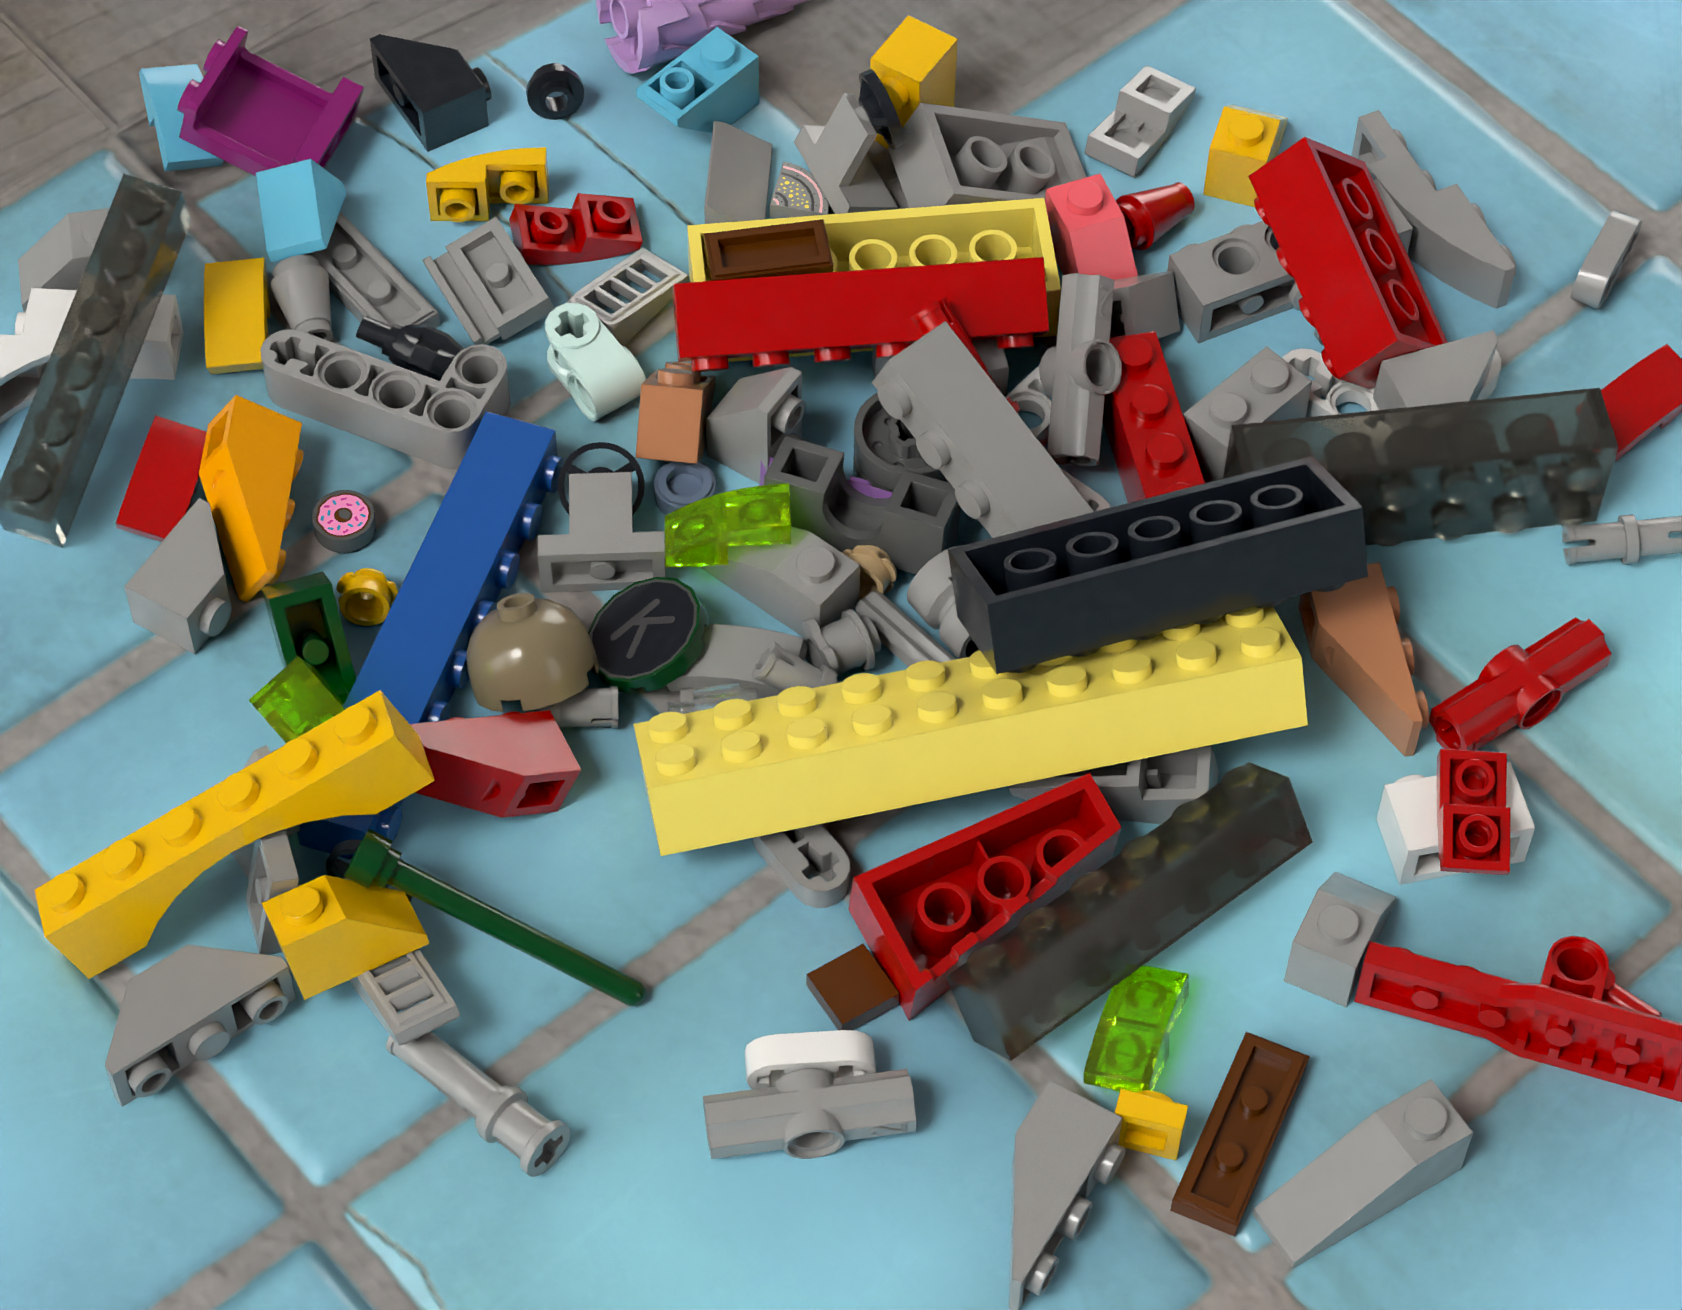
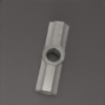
[1039,273,1122,467]
[703,1068,917,1159]

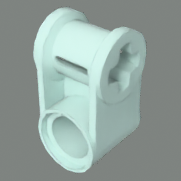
[545,303,646,421]

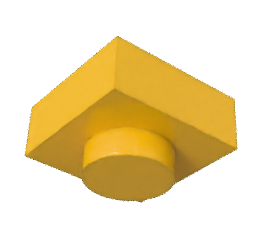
[1114,1089,1188,1161]

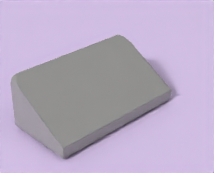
[704,121,772,224]

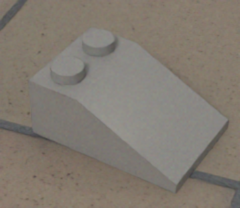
[888,103,1086,208]

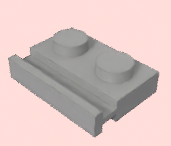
[422,217,554,345]

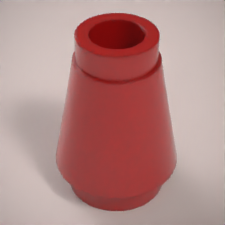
[1116,182,1195,250]

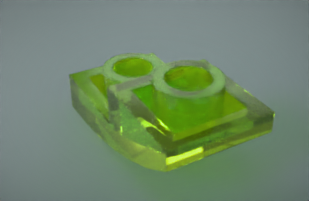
[665,483,791,567]
[1083,962,1189,1093]

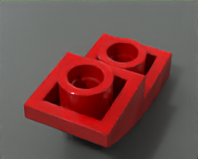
[509,193,643,265]
[1574,344,1682,462]
[115,415,207,542]
[1437,749,1511,875]

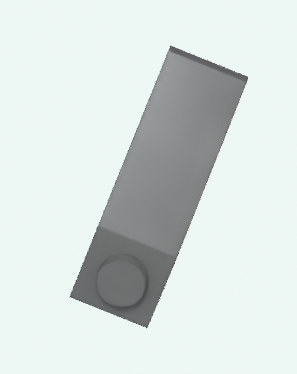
[675,505,860,638]
[1252,1079,1473,1269]

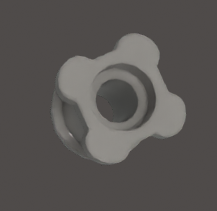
[802,609,881,675]

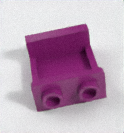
[177,25,364,176]

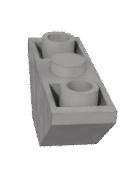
[105,944,296,1107]

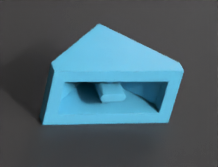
[256,159,347,262]

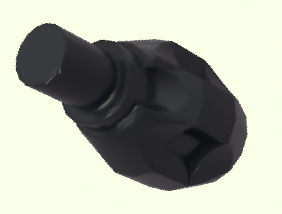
[356,315,464,381]

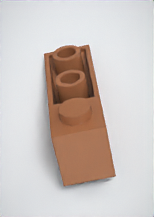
[1298,563,1429,757]

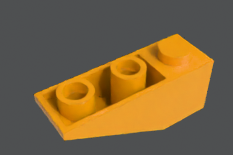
[199,395,304,602]

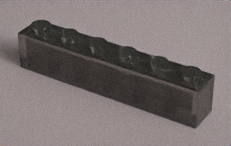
[0,174,191,548]
[946,762,1313,1061]

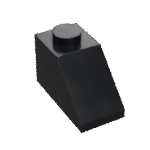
[370,34,492,152]

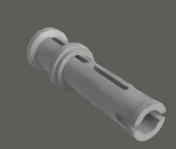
[386,1031,570,1177]

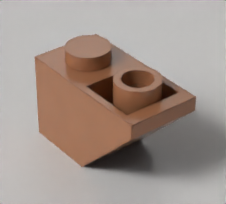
[636,361,716,464]

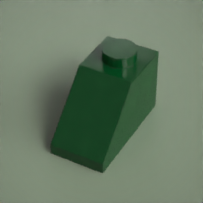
[261,571,356,722]

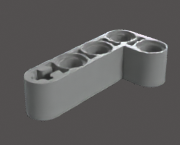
[260,329,511,469]

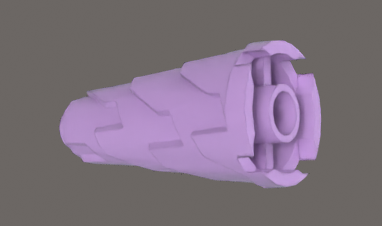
[596,0,809,74]

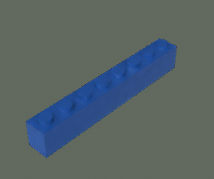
[297,411,564,860]

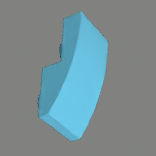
[139,64,224,171]

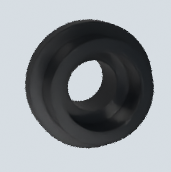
[526,63,584,120]

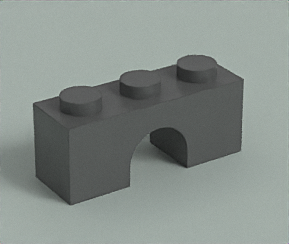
[762,436,961,574]

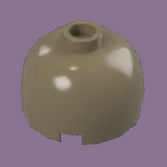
[466,593,599,712]

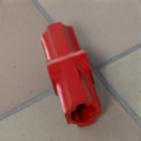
[1429,617,1612,751]

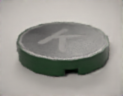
[588,577,709,693]

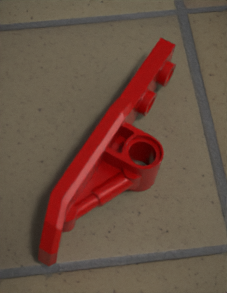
[1354,936,1682,1102]

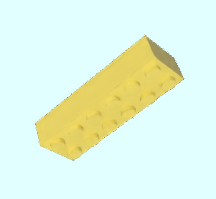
[687,198,1061,362]

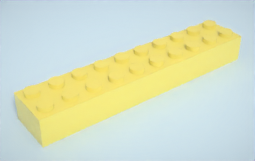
[633,607,1308,856]

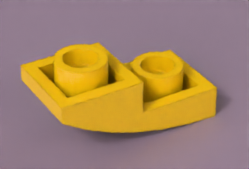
[426,147,549,222]
[204,257,270,374]

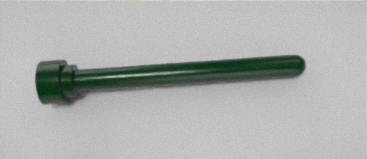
[344,828,647,1007]

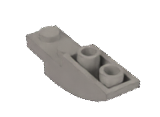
[1351,110,1516,309]

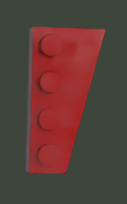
[848,773,1122,1021]

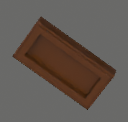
[704,219,834,281]

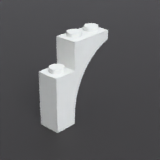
[0,288,184,424]

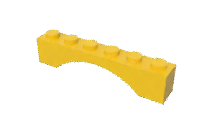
[34,690,435,979]

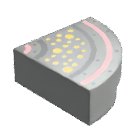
[770,161,829,219]

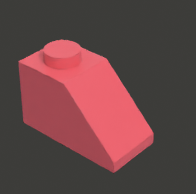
[1045,173,1138,280]

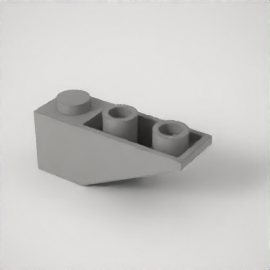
[1009,1080,1126,1310]

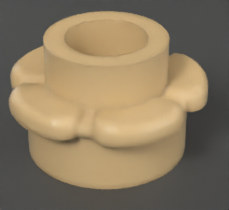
[842,545,897,601]

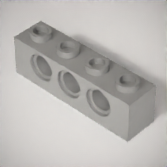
[1167,179,1413,343]

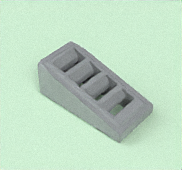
[566,247,689,346]
[350,949,460,1046]

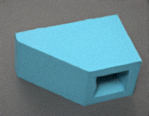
[636,27,759,133]

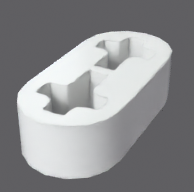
[745,1030,877,1089]

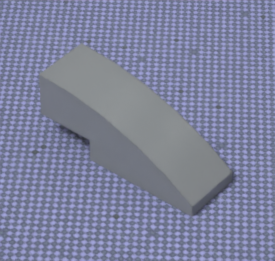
[1009,745,1218,826]

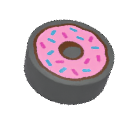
[312,490,376,553]

